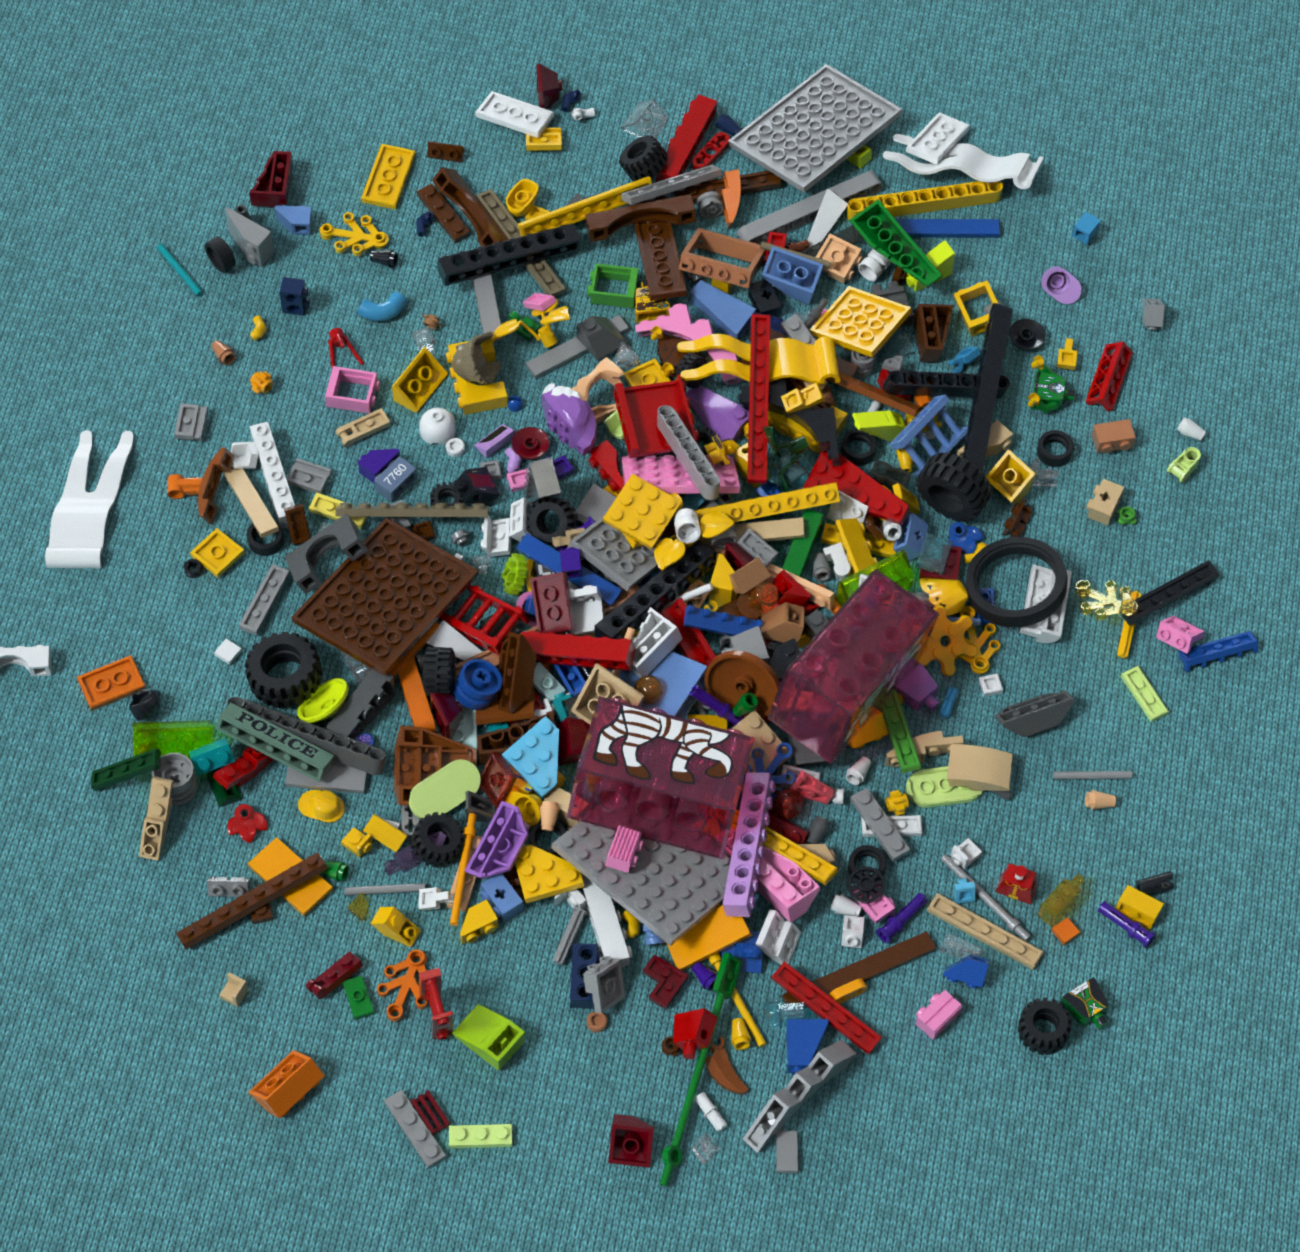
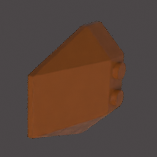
[393,726,477,806]

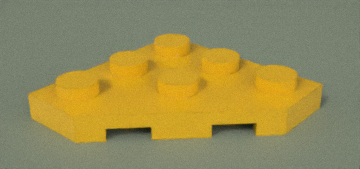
[515,845,584,903]

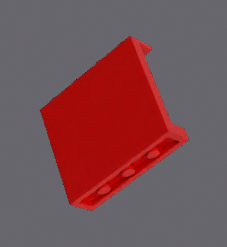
[613,374,699,458]

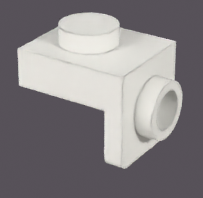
[950,838,982,869]

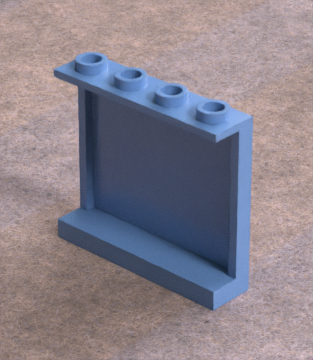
[623,651,708,722]

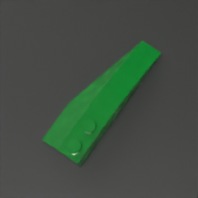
[849,199,942,287]

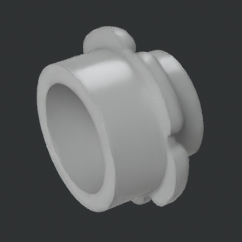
[451,529,469,546]

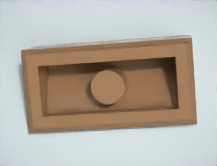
[729,557,771,594]

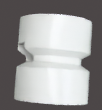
[858,249,891,281]
[673,508,701,544]

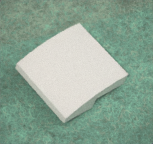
[755,910,801,965]

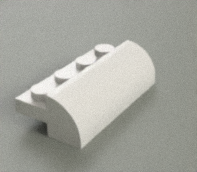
[1020,564,1072,643]

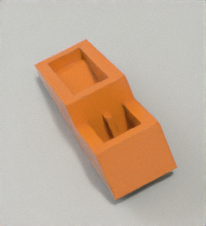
[720,169,741,229]

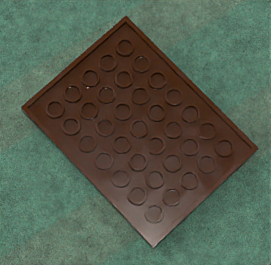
[291,518,479,676]

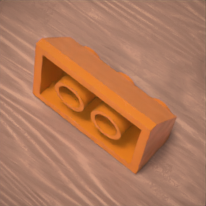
[248,1050,325,1119]

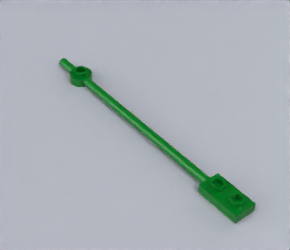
[659,953,742,1187]

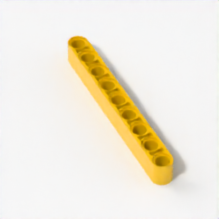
[847,181,1003,220]

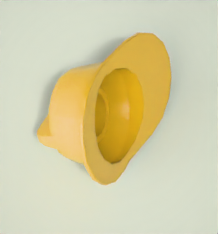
[298,790,345,823]
[503,791,543,826]

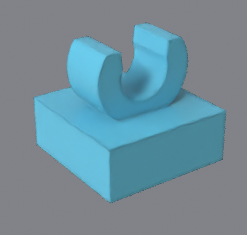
[954,878,976,904]

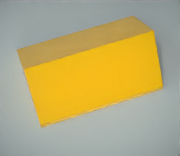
[392,347,448,413]

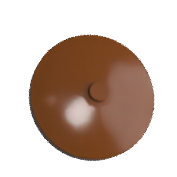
[704,650,781,719]

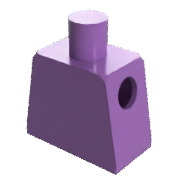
[894,663,940,711]

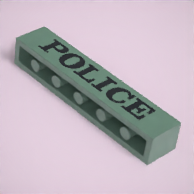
[216,703,334,782]

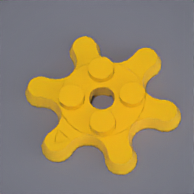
[910,605,977,677]

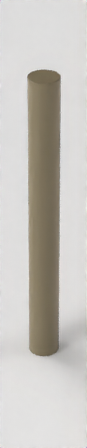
[760,242,831,269]

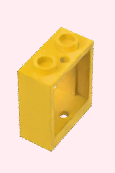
[954,280,998,337]

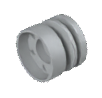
[152,753,198,806]

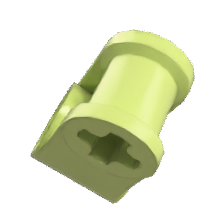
[1167,447,1201,483]

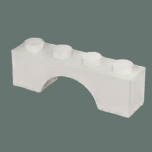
[0,645,52,677]

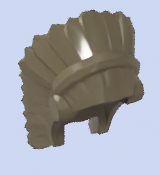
[452,331,501,384]

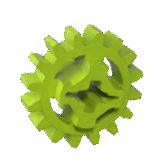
[502,553,529,595]

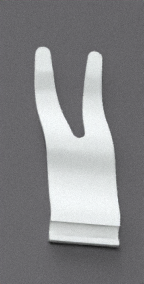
[883,134,1044,189]
[45,430,134,569]

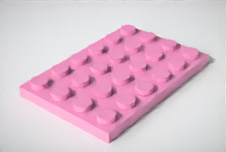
[621,455,740,494]

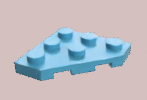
[502,716,559,799]

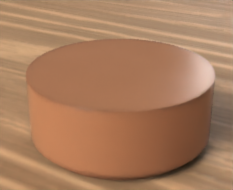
[587,1011,607,1033]

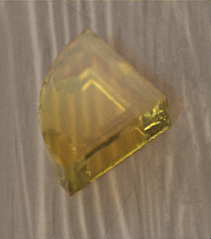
[347,893,368,922]

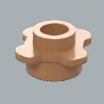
[423,314,441,330]

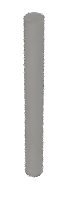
[1053,771,1133,779]
[345,883,426,895]

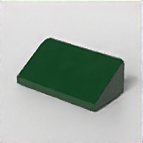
[206,766,242,807]

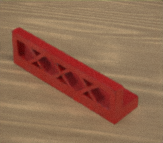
[1085,341,1133,411]
[659,598,716,667]

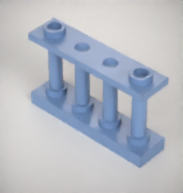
[890,394,968,478]

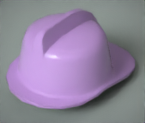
[1041,267,1082,304]

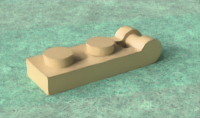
[336,408,391,447]

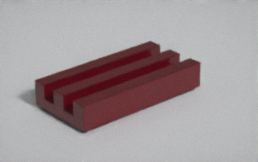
[410,1090,450,1136]

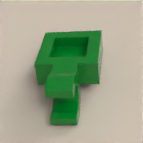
[508,311,541,341]

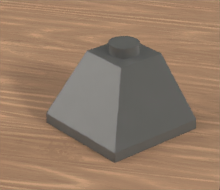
[577,316,628,362]

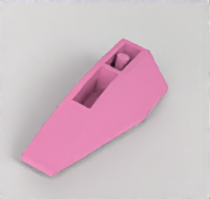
[715,827,820,923]

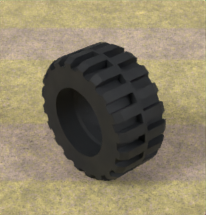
[916,452,991,522]
[245,632,322,708]

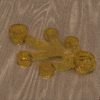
[1075,580,1138,620]

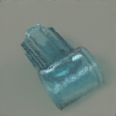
[763,999,805,1027]

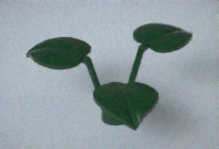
[764,426,810,492]

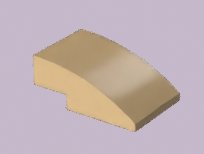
[947,744,1013,791]

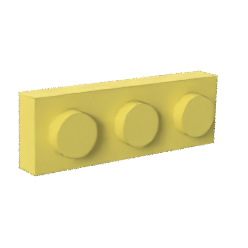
[309,492,367,530]

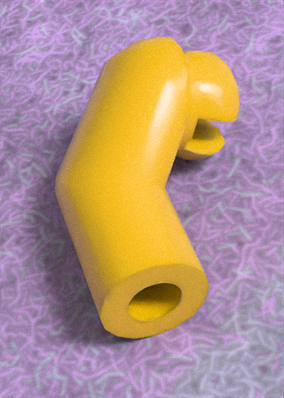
[250,315,267,340]
[621,910,640,939]

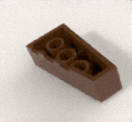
[477,710,555,765]

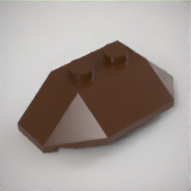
[497,632,537,713]

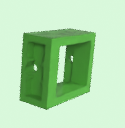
[587,263,639,308]

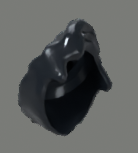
[129,689,161,721]

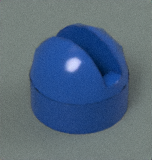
[508,395,523,412]

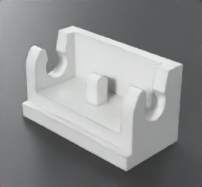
[509,497,534,542]

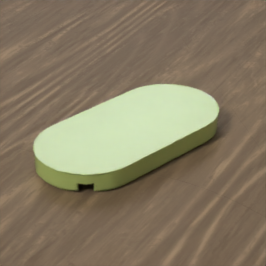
[409,759,481,819]
[906,766,983,808]

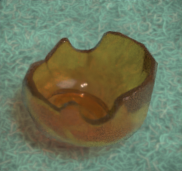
[634,675,663,705]

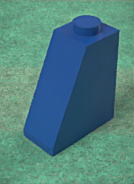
[786,1019,828,1075]

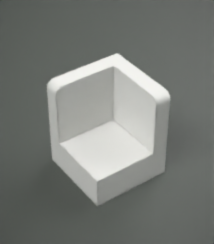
[231,442,258,469]

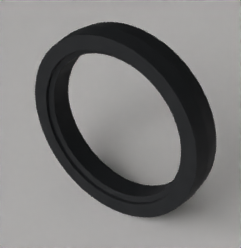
[966,537,1068,627]

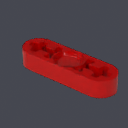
[692,132,730,170]

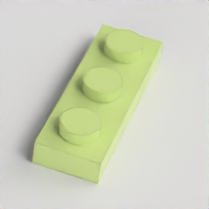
[449,1124,512,1149]

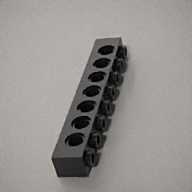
[437,223,581,286]
[594,540,716,640]

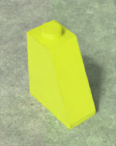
[905,241,955,292]

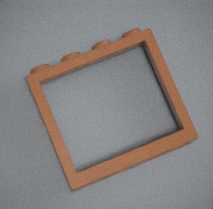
[679,228,766,288]

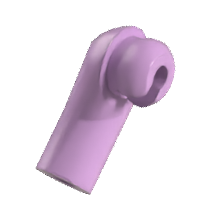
[505,447,522,473]

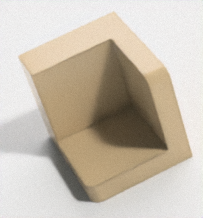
[219,973,248,1007]

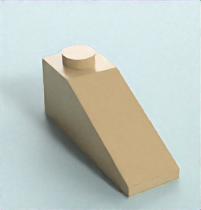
[957,420,1013,458]

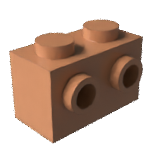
[1091,419,1136,453]

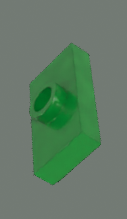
[343,976,374,1020]

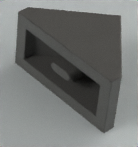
[465,791,497,822]

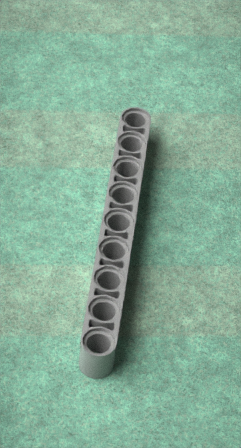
[736,171,883,245]

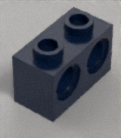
[279,277,310,316]

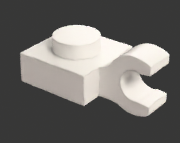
[418,887,455,911]

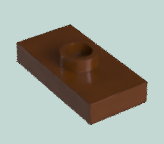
[284,504,311,545]
[865,514,884,541]

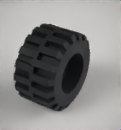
[619,135,668,181]
[526,497,578,546]
[423,647,456,696]
[411,812,464,868]
[1018,998,1072,1055]

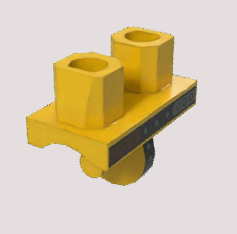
[704,435,737,466]

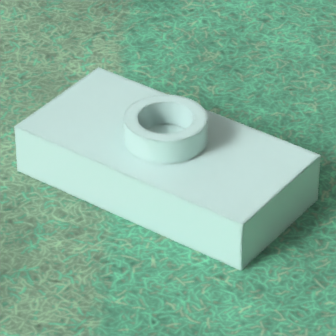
[533,662,565,704]

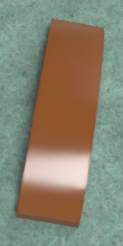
[198,447,234,524]

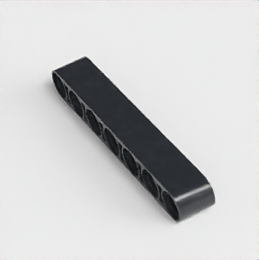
[883,371,1010,399]

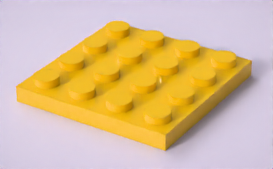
[810,286,911,357]

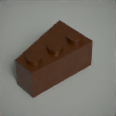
[914,304,954,362]

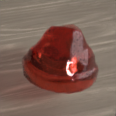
[769,789,804,820]

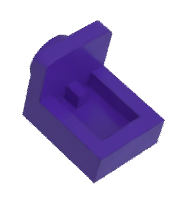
[546,455,574,480]

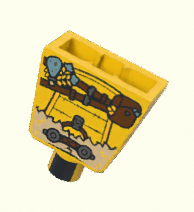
[635,280,670,323]

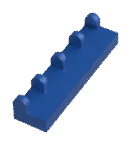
[683,605,763,636]
[1178,631,1258,672]

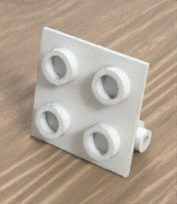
[827,490,869,527]

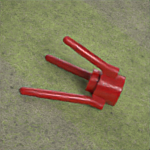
[328,328,364,369]

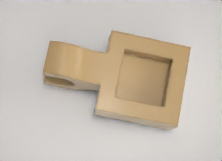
[552,528,585,548]

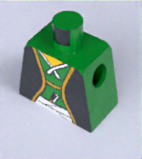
[1061,977,1109,1030]

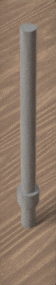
[941,854,1031,942]

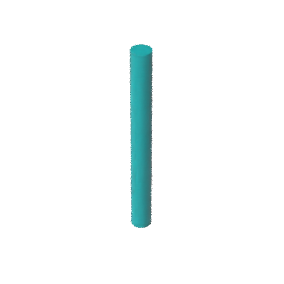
[157,244,203,297]

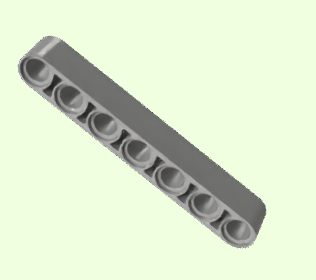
[657,405,720,500]

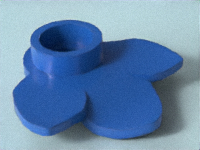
[947,522,984,554]

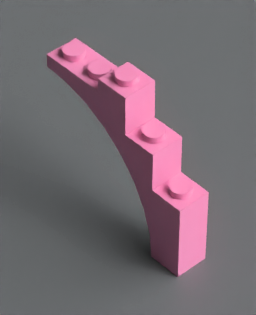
[635,303,744,386]

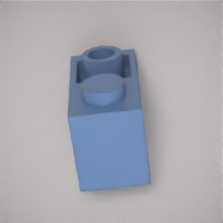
[275,205,313,235]

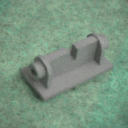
[207,876,249,897]

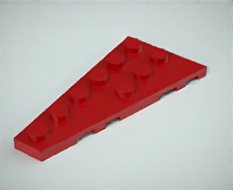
[802,451,910,525]

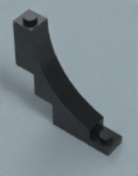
[738,380,841,466]

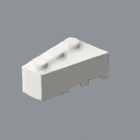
[631,607,683,679]

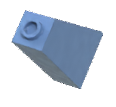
[689,280,756,340]

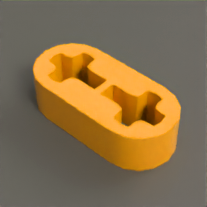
[829,978,868,1004]

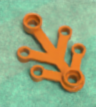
[377,949,428,1022]

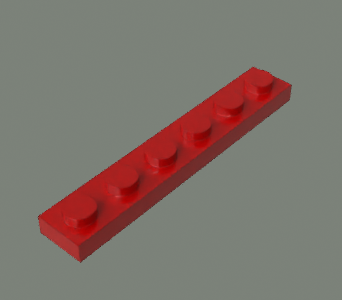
[771,961,882,1055]

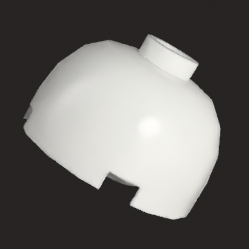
[419,407,456,445]

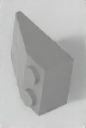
[225,207,274,268]

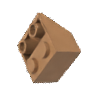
[760,602,804,645]

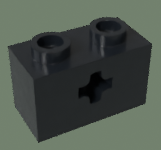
[748,279,783,320]

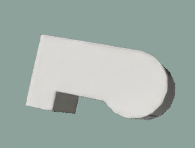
[823,542,851,582]

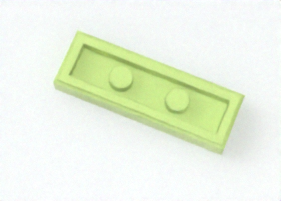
[1121,666,1169,722]

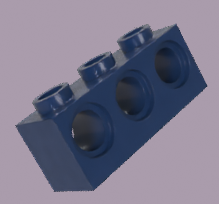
[570,943,601,1009]

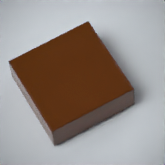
[411,520,435,541]

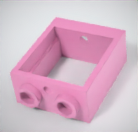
[325,366,380,413]

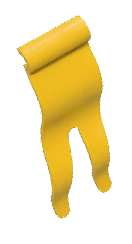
[677,334,840,384]

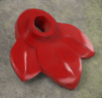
[227,804,267,843]

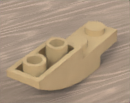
[885,731,964,767]
[139,777,174,861]

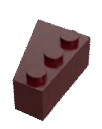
[249,151,293,207]

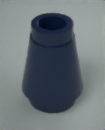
[715,113,742,136]

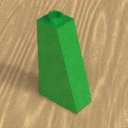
[782,508,824,578]

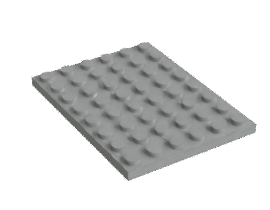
[728,64,903,193]
[551,780,731,946]

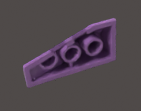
[685,385,749,443]

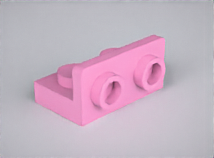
[1156,615,1205,653]
[853,886,896,924]

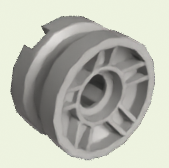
[697,191,724,218]
[711,525,738,549]

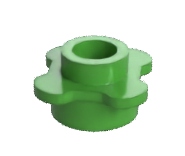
[1117,507,1137,525]

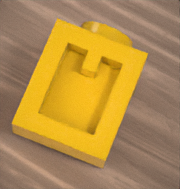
[341,827,373,858]

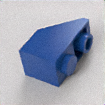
[943,954,990,988]

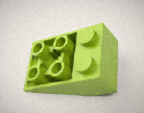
[451,1004,525,1071]

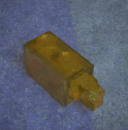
[1037,874,1085,927]

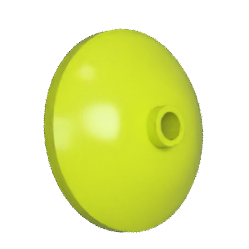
[297,678,349,723]

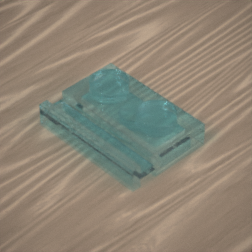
[915,533,952,575]

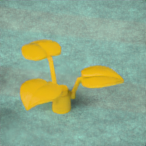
[492,298,570,348]
[654,493,735,571]

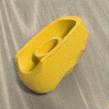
[506,179,539,217]

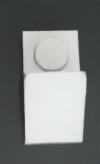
[555,889,587,910]

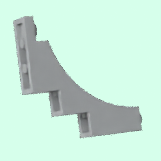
[743,1040,857,1153]

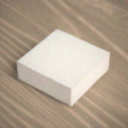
[214,639,242,665]
[978,674,1003,697]

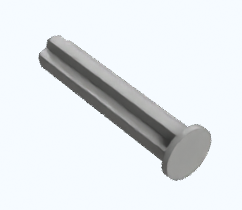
[553,907,588,965]

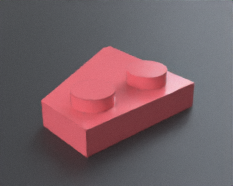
[790,771,834,805]

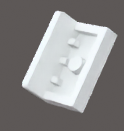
[481,515,511,557]

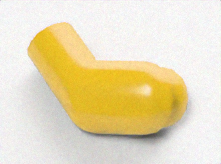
[964,542,987,564]

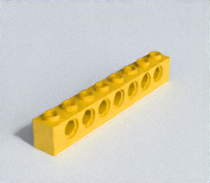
[694,482,840,526]

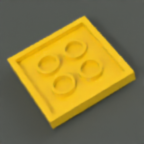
[603,473,682,550]

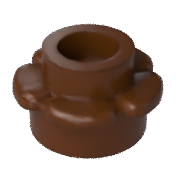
[661,1036,681,1056]

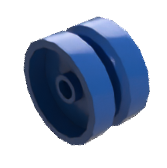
[453,659,502,710]

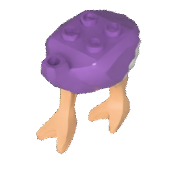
[541,357,624,455]

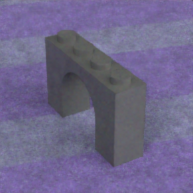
[285,513,368,594]

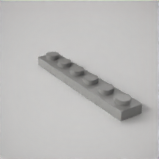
[621,165,722,205]

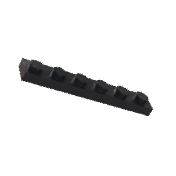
[1118,560,1220,626]

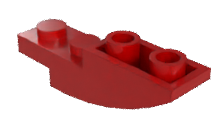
[213,747,274,790]

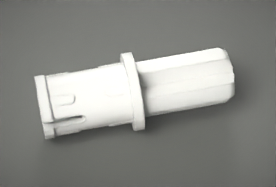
[694,1092,727,1131]

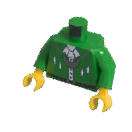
[1027,355,1075,414]

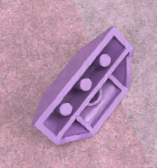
[465,801,529,879]

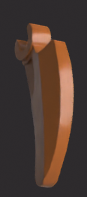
[705,1036,748,1095]

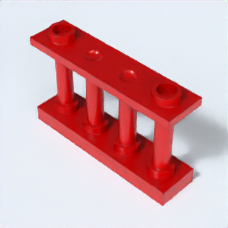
[440,585,530,656]
[419,968,453,1040]

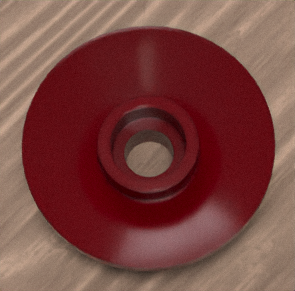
[512,427,549,460]

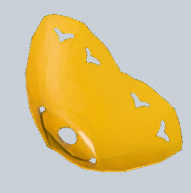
[920,578,968,615]

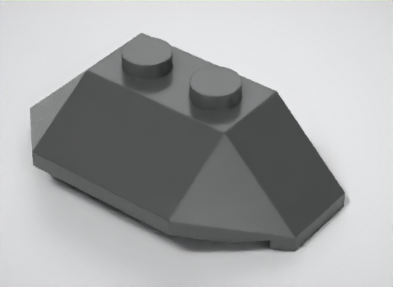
[995,690,1074,737]

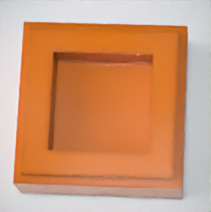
[1051,917,1080,945]

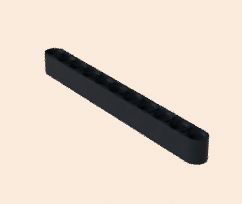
[962,303,1012,471]

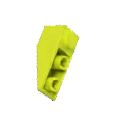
[852,410,906,442]

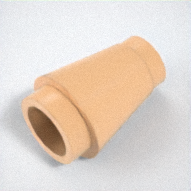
[1085,790,1116,810]
[540,801,560,831]

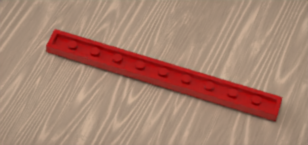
[747,314,770,484]

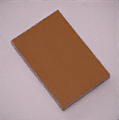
[475,688,535,725]

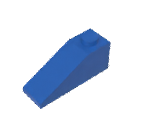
[553,664,587,698]

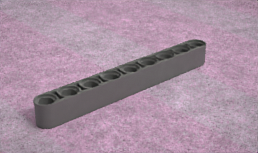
[227,697,386,775]

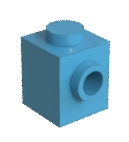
[1072,212,1101,245]

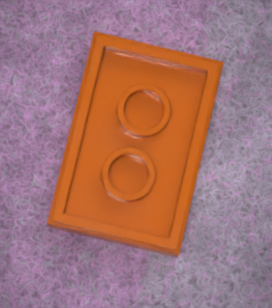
[77,655,146,711]

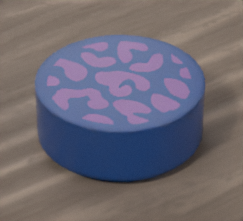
[355,733,374,747]

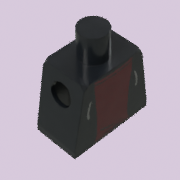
[453,467,500,507]

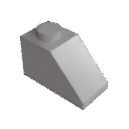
[1142,298,1165,330]

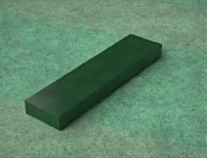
[91,748,161,791]

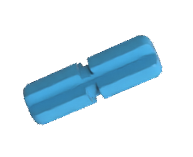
[939,687,958,719]

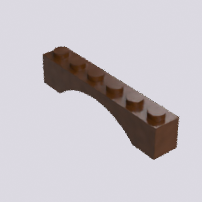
[432,167,508,247]
[585,194,696,242]

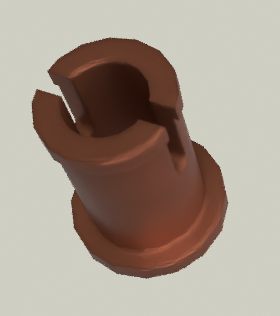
[786,239,810,253]

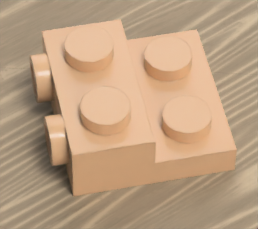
[816,234,863,284]

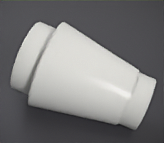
[1177,417,1206,441]
[882,520,902,541]
[846,757,871,785]
[830,894,861,917]

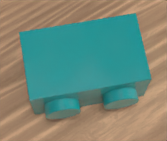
[189,737,235,776]

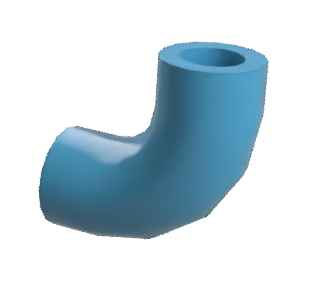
[358,292,408,322]

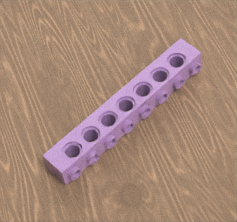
[723,773,775,917]

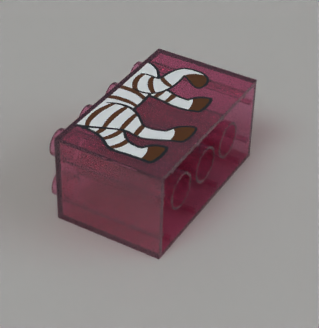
[767,569,939,764]
[567,696,755,859]

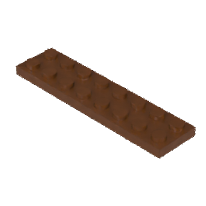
[629,195,687,301]

